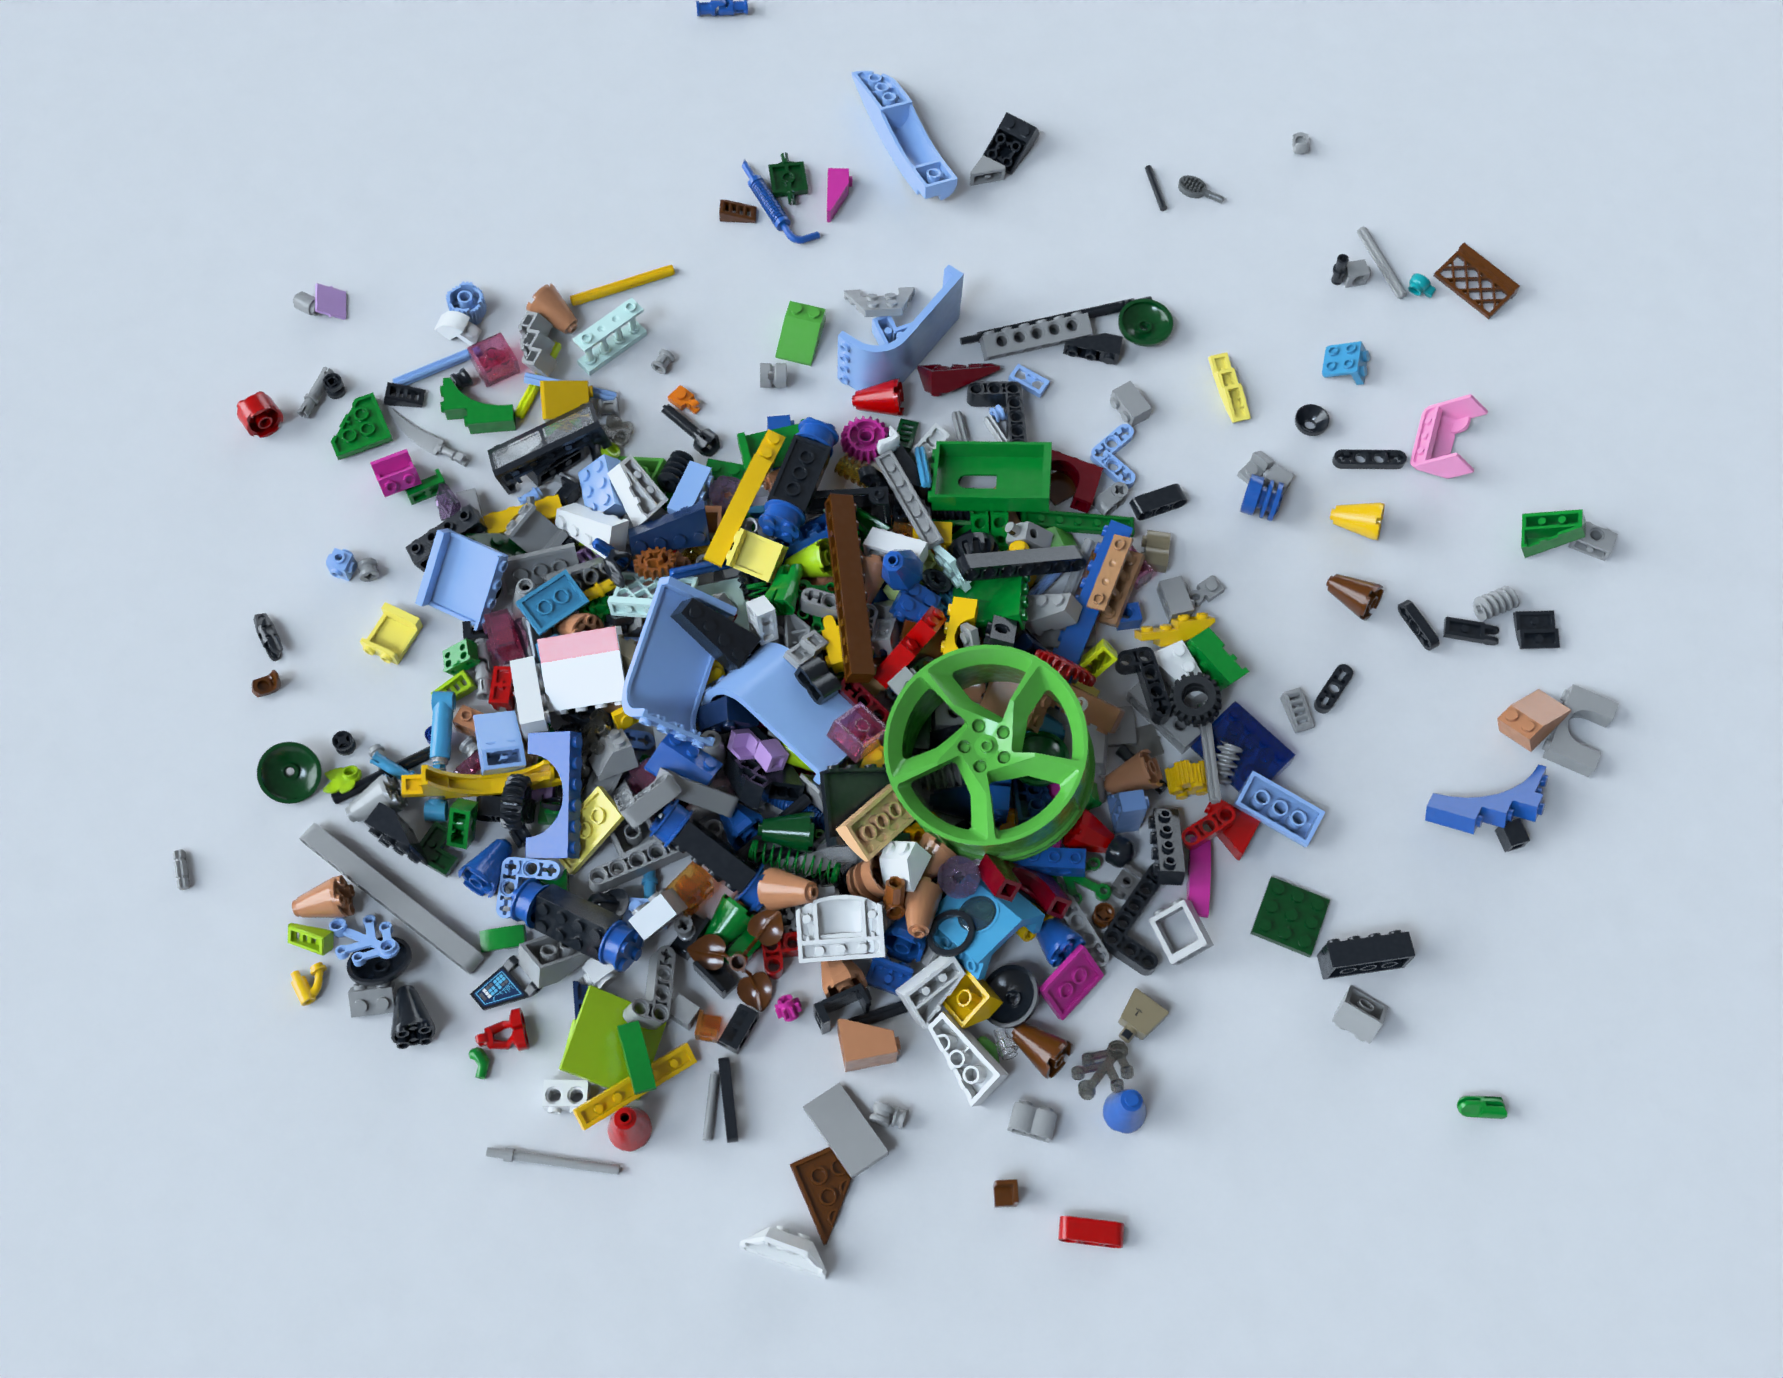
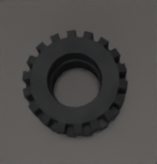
[1169,672,1222,727]

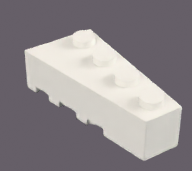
[555,503,629,558]
[510,656,551,749]
[928,1012,1009,1106]

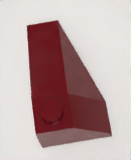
[917,363,1000,396]

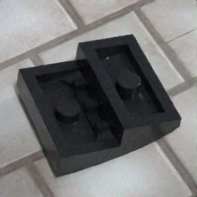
[1513,611,1560,649]

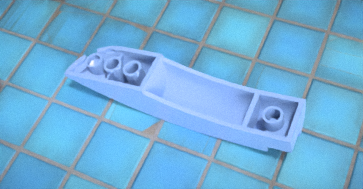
[852,71,958,200]

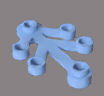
[329,915,400,967]

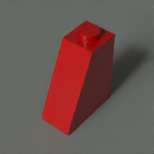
[1204,799,1260,860]

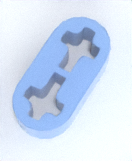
[623,729,655,751]

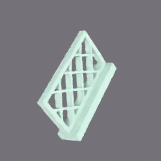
[607,572,699,618]

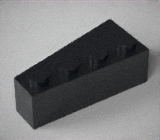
[670,598,762,671]

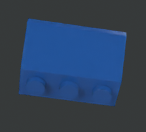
[644,733,723,786]

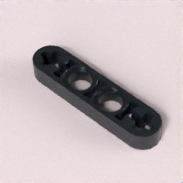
[1332,449,1407,469]
[718,1057,738,1143]

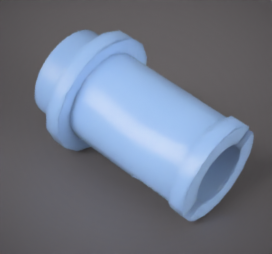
[518,487,544,505]

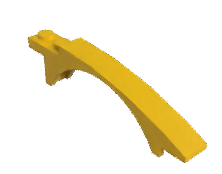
[703,429,786,567]
[401,760,562,799]

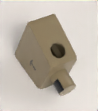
[1118,988,1169,1043]

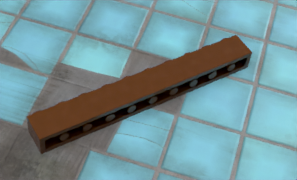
[824,493,877,683]

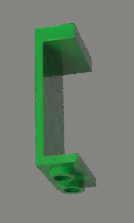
[737,419,804,472]

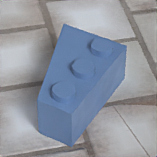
[1106,789,1149,834]

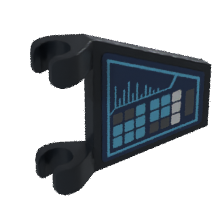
[470,955,542,1010]

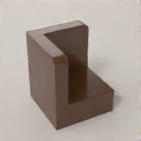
[993,1179,1019,1208]

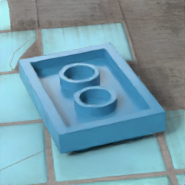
[515,569,589,636]

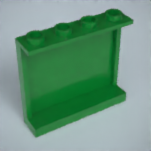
[952,576,1030,630]

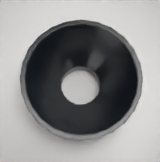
[1295,404,1329,436]

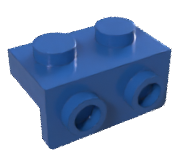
[866,956,914,996]

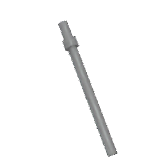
[486,1147,620,1175]

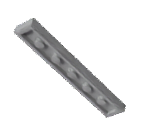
[874,450,944,550]

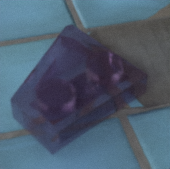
[435,484,461,521]

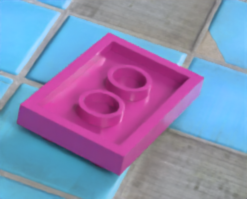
[1039,944,1104,1020]

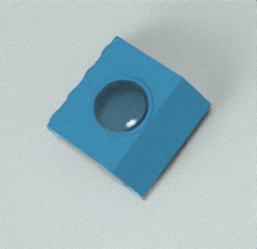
[934,873,1045,980]

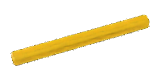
[570,264,675,306]

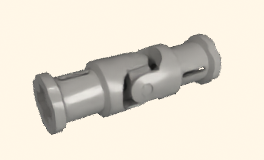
[474,638,493,700]

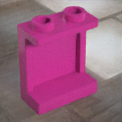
[370,449,422,497]

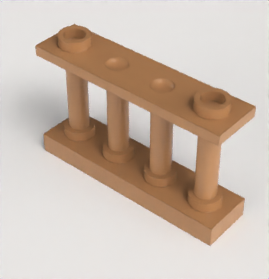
[1086,534,1145,628]

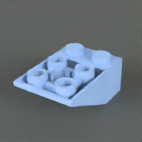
[473,710,526,776]

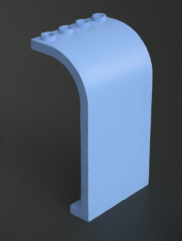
[837,265,964,390]
[622,576,737,749]
[701,642,876,785]

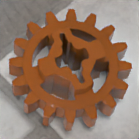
[633,546,677,580]

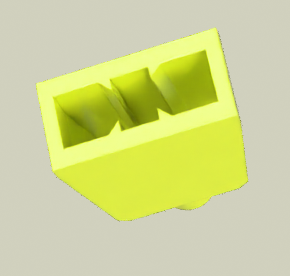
[1079,638,1118,678]

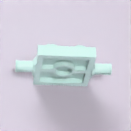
[932,545,971,592]

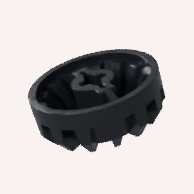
[947,532,1000,560]

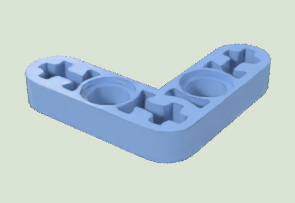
[1090,424,1136,489]
[496,857,563,919]

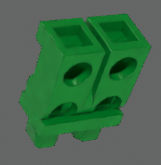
[970,511,1008,551]

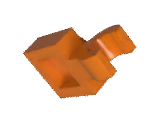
[668,385,701,414]

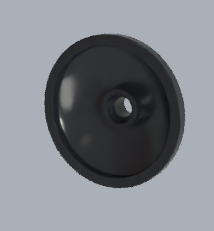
[347,937,412,986]
[985,965,1040,1029]

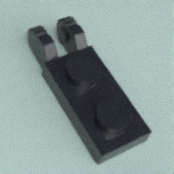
[1443,617,1499,646]

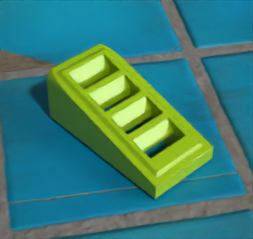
[431,669,478,701]
[288,923,334,956]

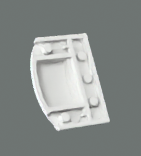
[796,895,885,963]

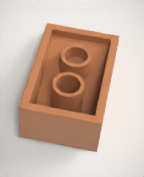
[1497,689,1571,752]

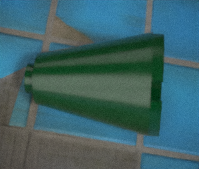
[758,811,814,853]

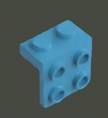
[1322,341,1370,385]

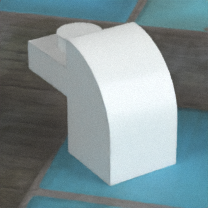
[434,311,482,347]

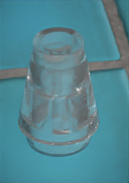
[993,1027,1018,1060]

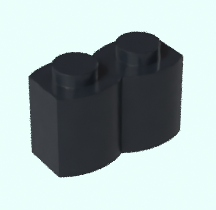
[794,656,842,705]

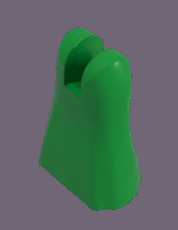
[764,564,803,616]

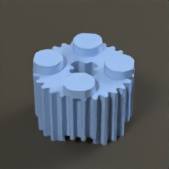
[446,281,487,325]

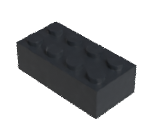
[1317,930,1416,980]

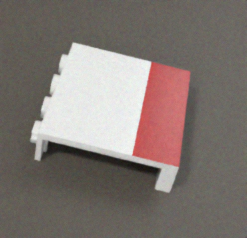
[537,626,625,715]

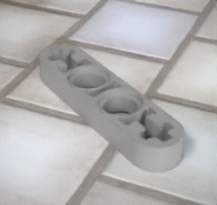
[1063,894,1109,967]

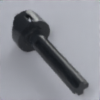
[661,404,720,457]

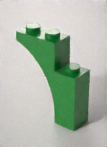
[440,377,516,434]

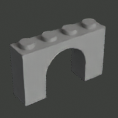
[1542,684,1619,777]

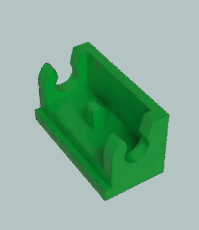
[405,468,448,505]

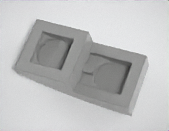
[783,630,829,669]

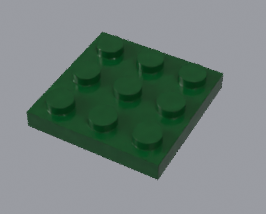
[1250,876,1330,958]

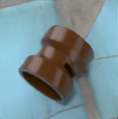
[1092,903,1115,929]

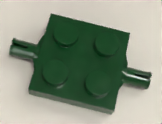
[768,152,808,205]

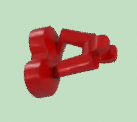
[475,1008,530,1051]

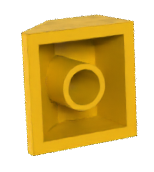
[942,969,1003,1029]

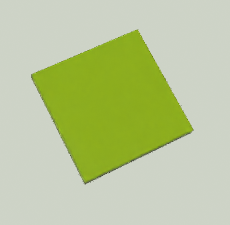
[559,985,667,1100]

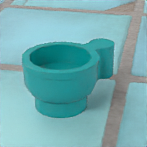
[1408,273,1436,298]

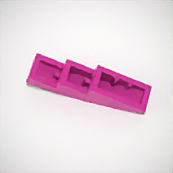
[1187,836,1211,918]

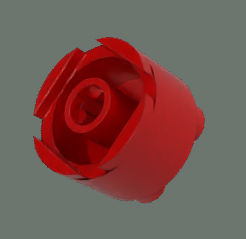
[237,391,283,438]

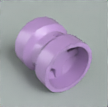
[531,786,556,803]

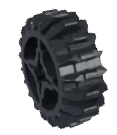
[500,774,533,831]

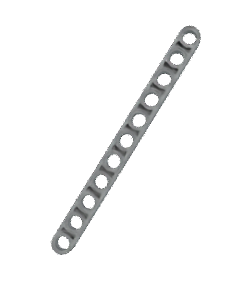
[299,823,485,974]

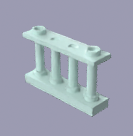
[573,298,647,376]

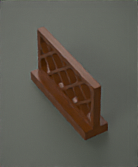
[1433,242,1520,320]

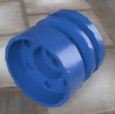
[1240,474,1284,521]

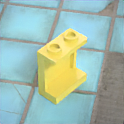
[726,528,788,584]
[360,602,423,665]

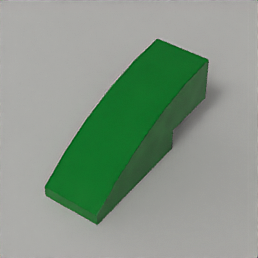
[617,1020,656,1095]

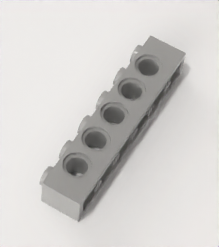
[979,311,1093,361]

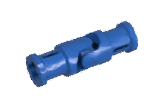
[696,0,748,17]

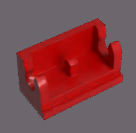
[488,666,515,711]

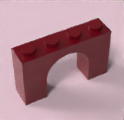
[1051,450,1103,514]
[976,853,1072,919]

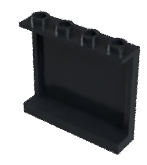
[819,764,911,848]

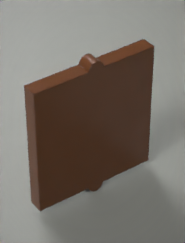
[1050,471,1075,506]

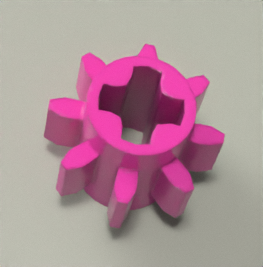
[775,994,802,1022]

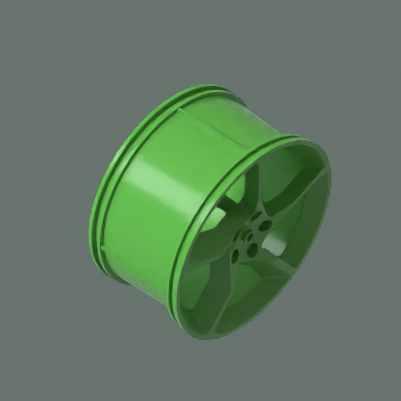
[883,645,1095,862]

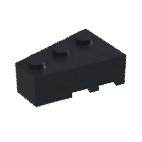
[526,421,584,487]

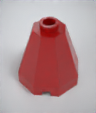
[1062,808,1115,853]

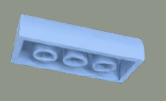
[1233,771,1325,848]

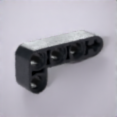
[1115,647,1172,725]

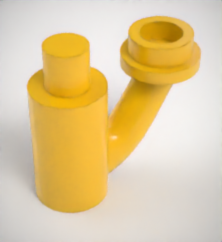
[291,962,327,1006]

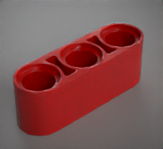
[1182,805,1236,850]
[1058,1216,1124,1248]

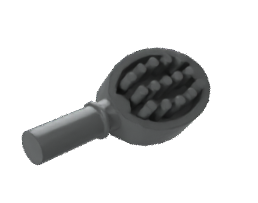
[1178,175,1224,204]

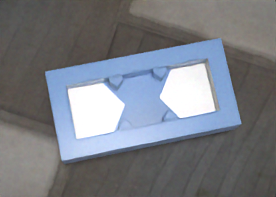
[1008,364,1050,398]

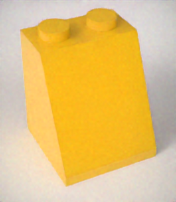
[540,381,594,423]

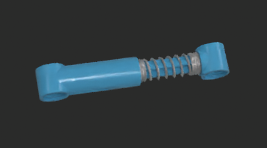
[424,691,456,821]

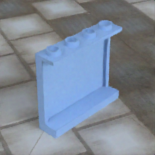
[415,528,509,631]

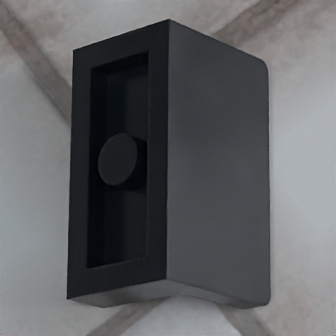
[670,913,711,961]
[693,960,739,999]

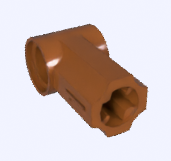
[883,876,905,920]

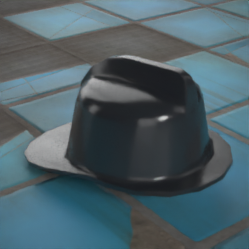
[588,888,629,917]

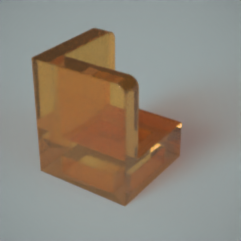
[694,1010,722,1043]

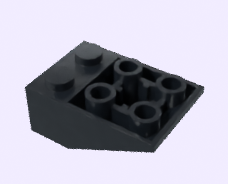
[983,112,1040,175]
[364,802,429,866]

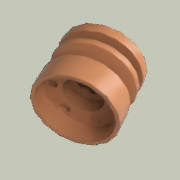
[846,852,885,903]

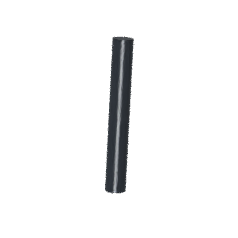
[1145,165,1167,211]

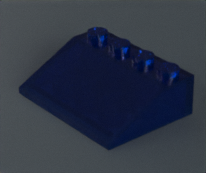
[1191,701,1295,792]

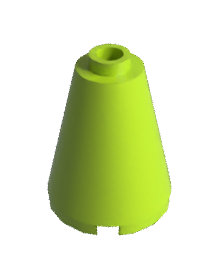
[784,538,833,577]

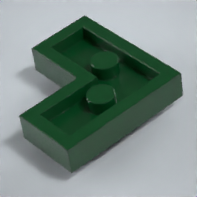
[419,821,459,877]

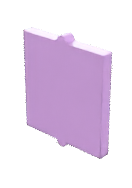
[315,283,346,320]

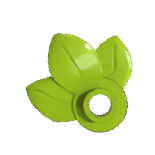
[323,765,362,794]

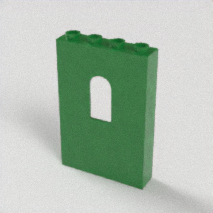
[928,441,1052,512]

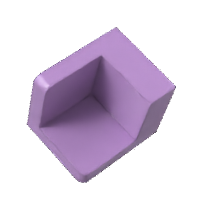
[727,728,761,760]
[754,738,789,773]

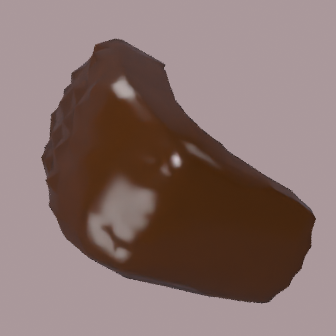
[251,670,281,697]

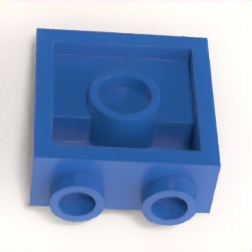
[889,583,942,622]

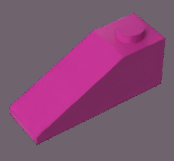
[827,168,852,222]

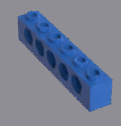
[959,847,1086,877]

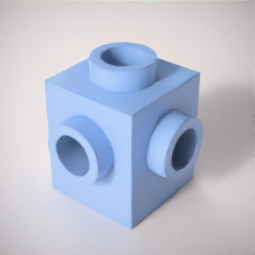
[326,548,357,581]

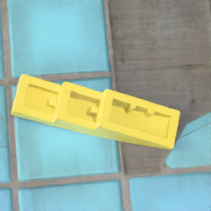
[1208,352,1251,423]

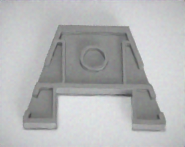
[844,287,915,317]

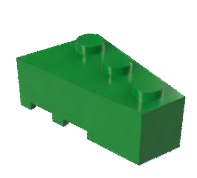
[1185,627,1250,692]

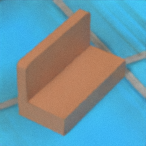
[705,506,723,533]

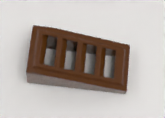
[719,199,757,223]

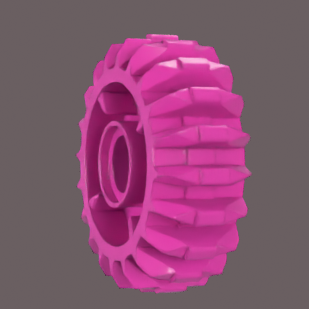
[840,416,889,465]

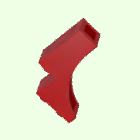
[873,606,947,688]

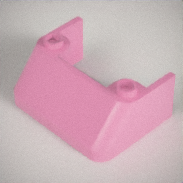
[1410,394,1488,479]

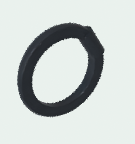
[927,910,975,957]

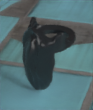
[603,549,632,588]

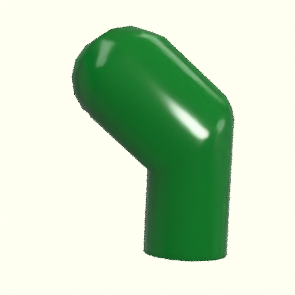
[469,1047,490,1080]

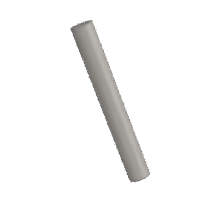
[702,1073,719,1141]

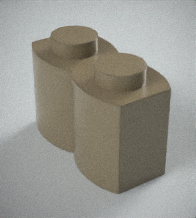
[1141,530,1171,573]

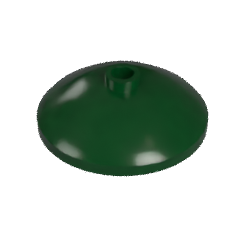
[1118,299,1173,347]
[1017,731,1070,787]
[257,742,322,804]

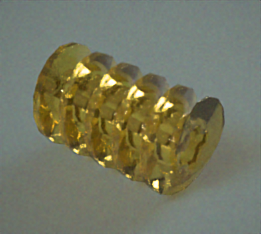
[834,452,868,488]

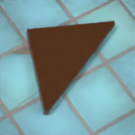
[790,1147,852,1246]

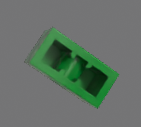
[446,798,478,849]

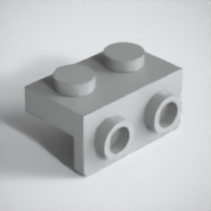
[348,982,395,1018]

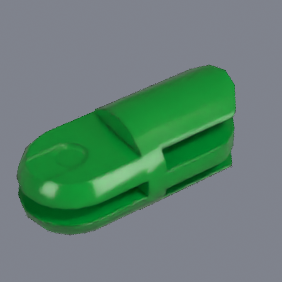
[1457,1095,1507,1119]

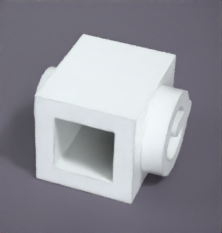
[582,958,617,989]

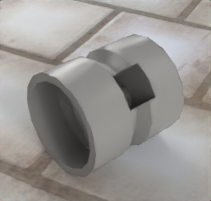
[760,363,787,388]

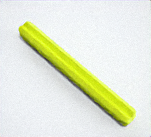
[514,341,561,419]

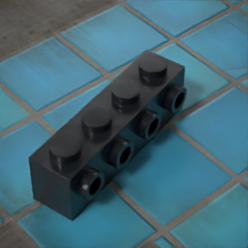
[405,504,488,572]
[1148,808,1185,885]

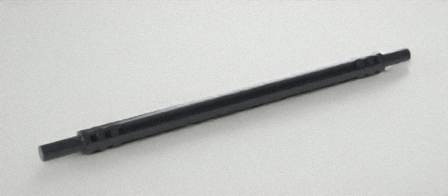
[960,296,1152,345]

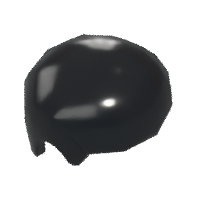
[1105,835,1135,868]

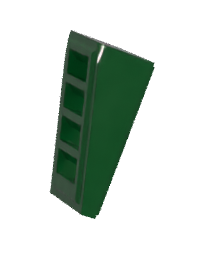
[897,419,919,454]

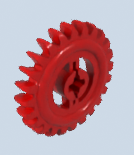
[1034,649,1096,687]

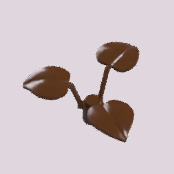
[687,910,784,1012]

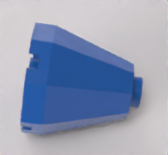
[881,549,923,591]
[719,803,764,851]
[884,914,926,963]

